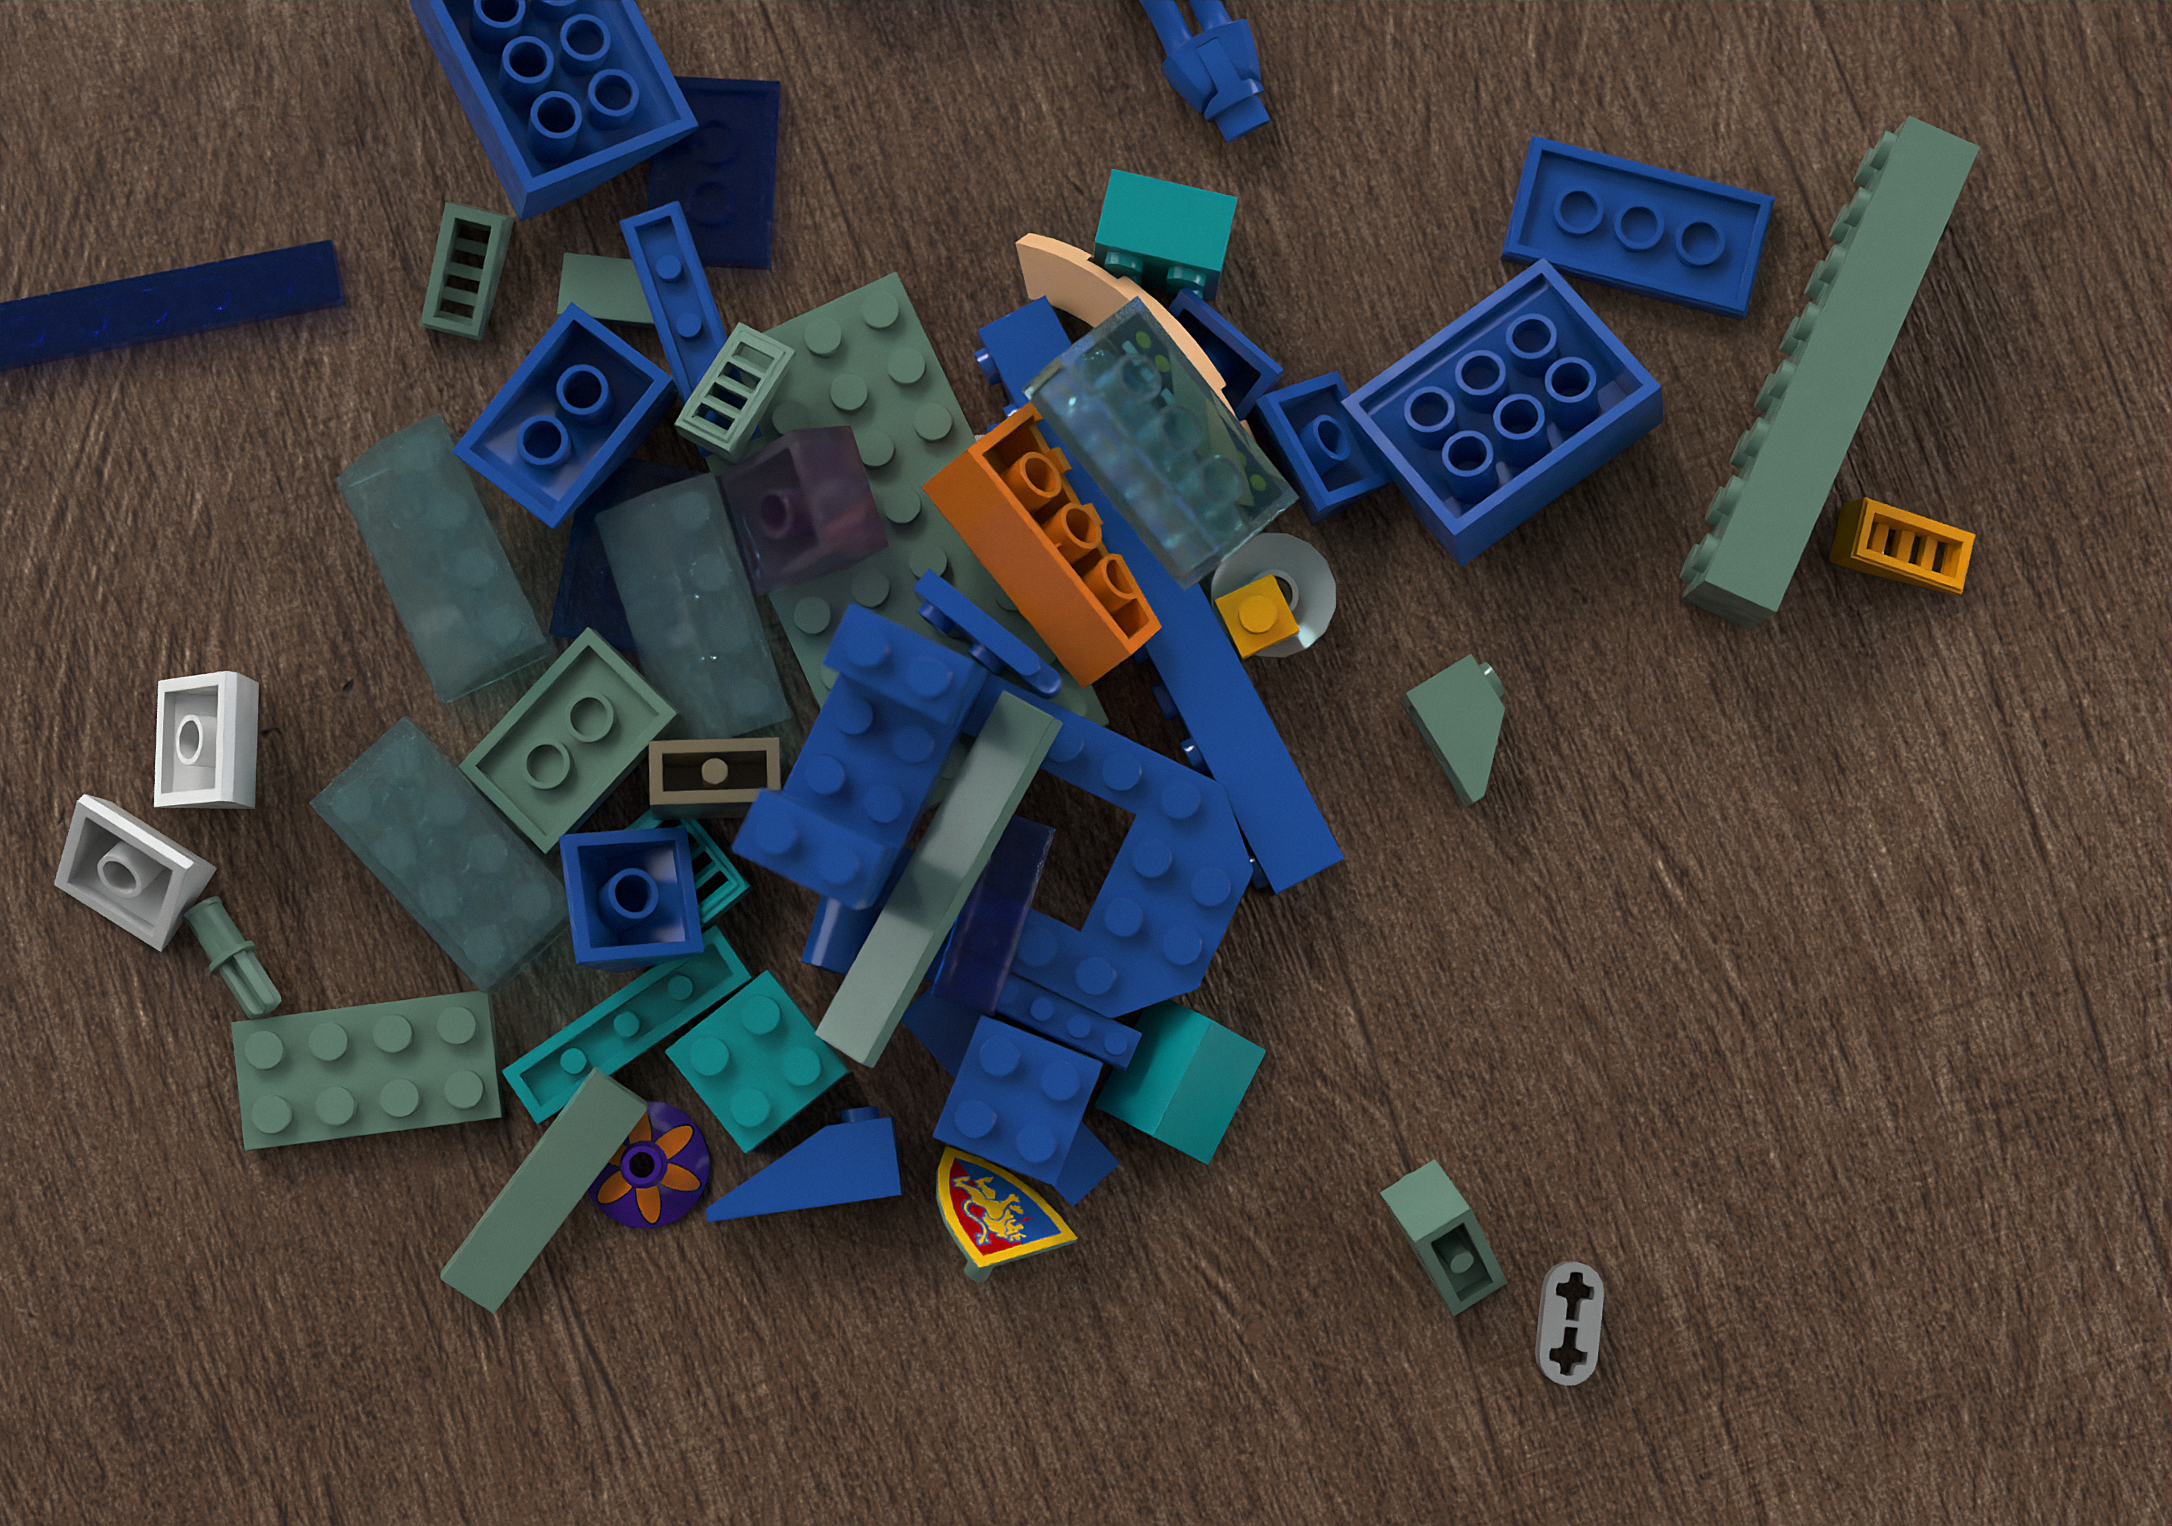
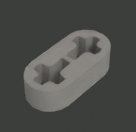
[1535,1261,1604,1386]

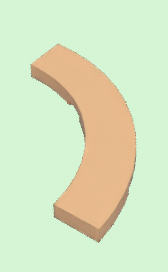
[1015,233,1260,504]

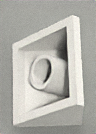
[154,671,259,809]
[54,794,217,952]

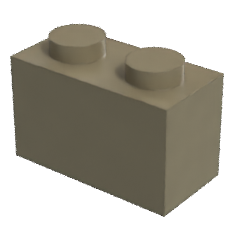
[649,737,781,820]

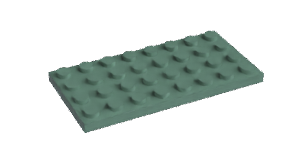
[669,272,1110,812]

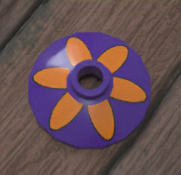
[588,1101,710,1228]

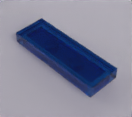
[931,815,1056,1016]

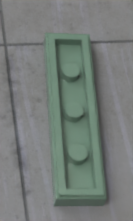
[440,1067,649,1314]

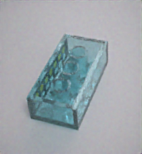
[1021,295,1300,592]
[309,715,571,995]

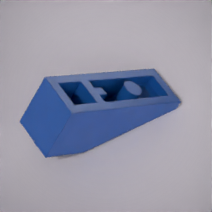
[705,1106,905,1222]

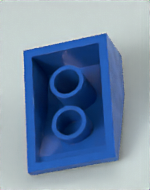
[451,302,679,531]

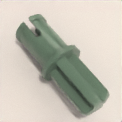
[182,896,281,1019]

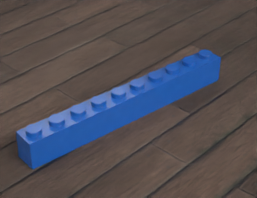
[973,295,1344,897]

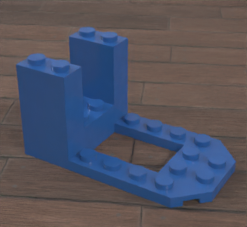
[731,602,1254,1019]

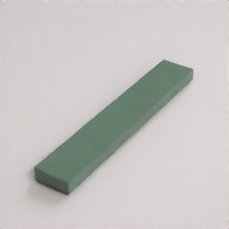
[815,690,1063,1068]

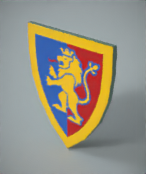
[936,1146,1077,1282]

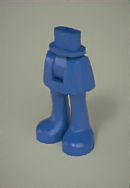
[1138,0,1271,144]

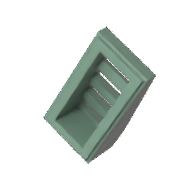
[420,202,514,341]
[674,322,797,464]

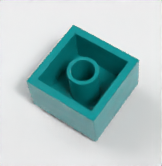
[1094,169,1238,301]
[665,970,853,1154]

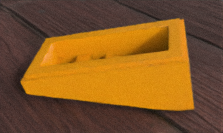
[1829,497,1976,596]

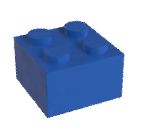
[932,1014,1103,1186]

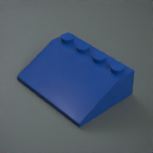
[409,0,699,221]
[1341,257,1664,567]

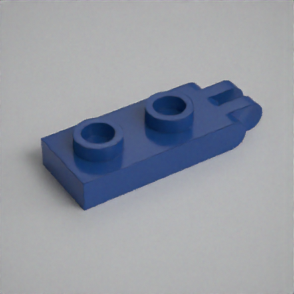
[913,568,1061,699]

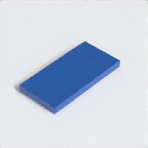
[1500,135,1775,321]

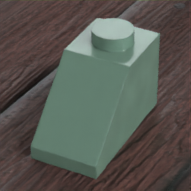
[1400,654,1505,808]
[1380,1159,1508,1317]

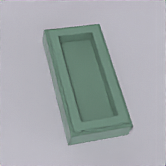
[557,252,656,329]

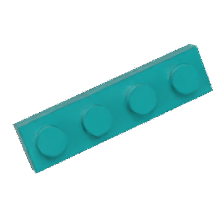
[501,925,754,1125]

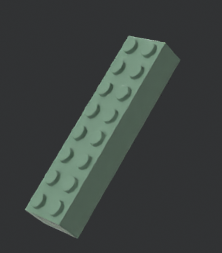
[1679,116,1980,630]

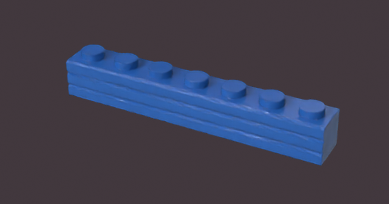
[922,942,1143,1072]

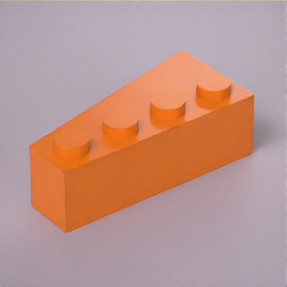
[921,399,1162,690]

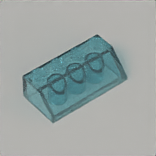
[336,412,558,706]
[594,471,793,741]

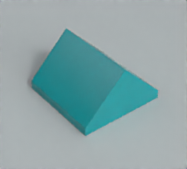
[1094,999,1266,1165]

